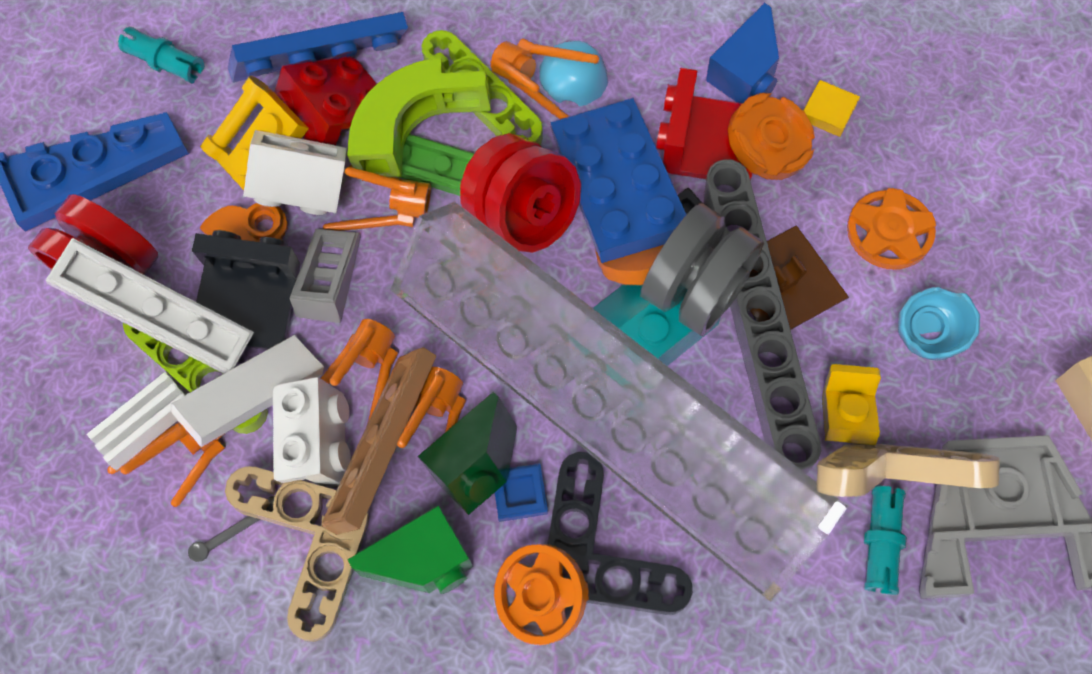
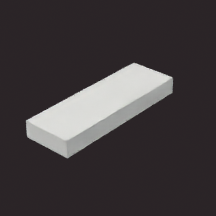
[171,335,324,447]

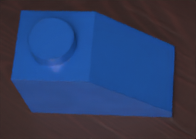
[706,3,779,104]

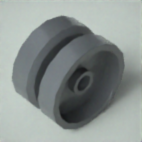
[640,203,764,337]

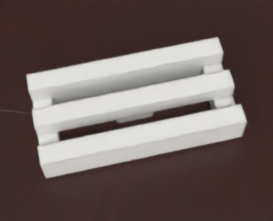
[87,372,185,471]

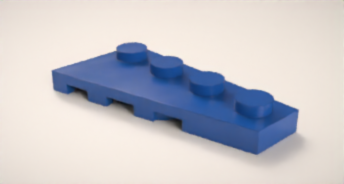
[227,12,408,83]
[0,112,189,232]

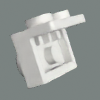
[273,377,351,488]

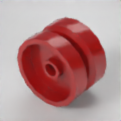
[460,133,581,253]
[28,194,158,275]

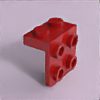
[274,57,377,146]
[656,68,753,181]

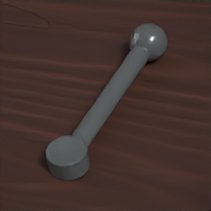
[188,496,275,562]

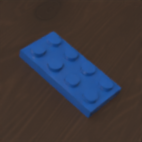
[550,98,687,263]

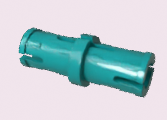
[118,27,205,84]
[864,486,907,595]

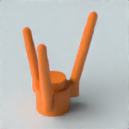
[490,38,599,119]
[323,165,431,231]
[320,319,398,424]
[397,367,466,448]
[107,422,227,507]

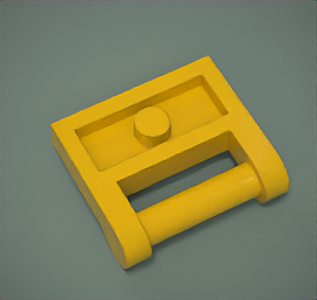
[200,76,309,190]

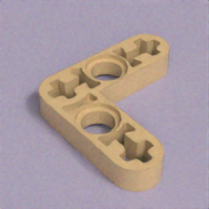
[817,443,1000,497]
[225,466,369,642]

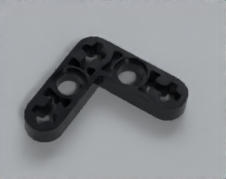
[548,452,693,615]

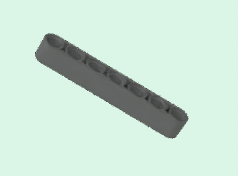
[704,160,821,479]

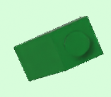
[347,506,473,594]

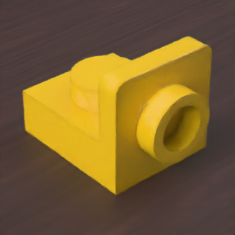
[822,364,881,445]

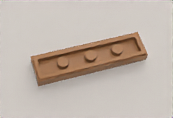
[322,347,436,535]

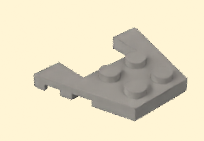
[920,435,1092,599]

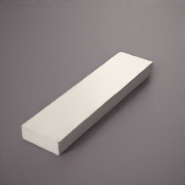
[46,238,254,374]

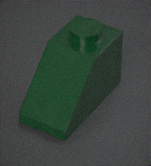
[418,392,517,515]

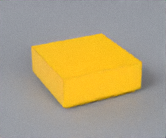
[803,80,860,137]

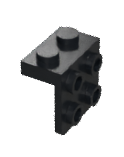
[192,230,301,350]

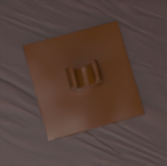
[749,225,849,330]

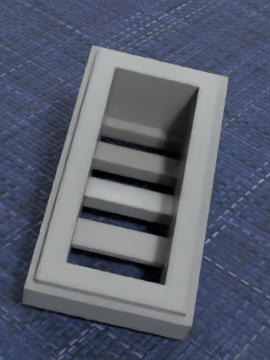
[289,229,360,323]

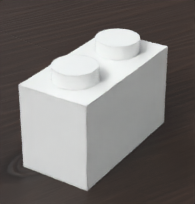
[243,130,347,215]

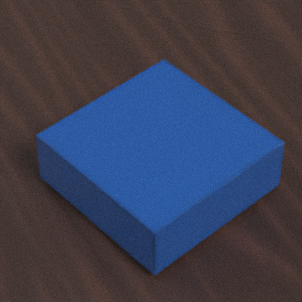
[495,464,548,522]

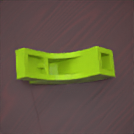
[347,58,491,177]

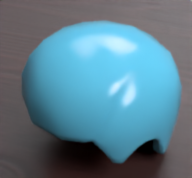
[539,41,608,106]
[898,287,980,360]

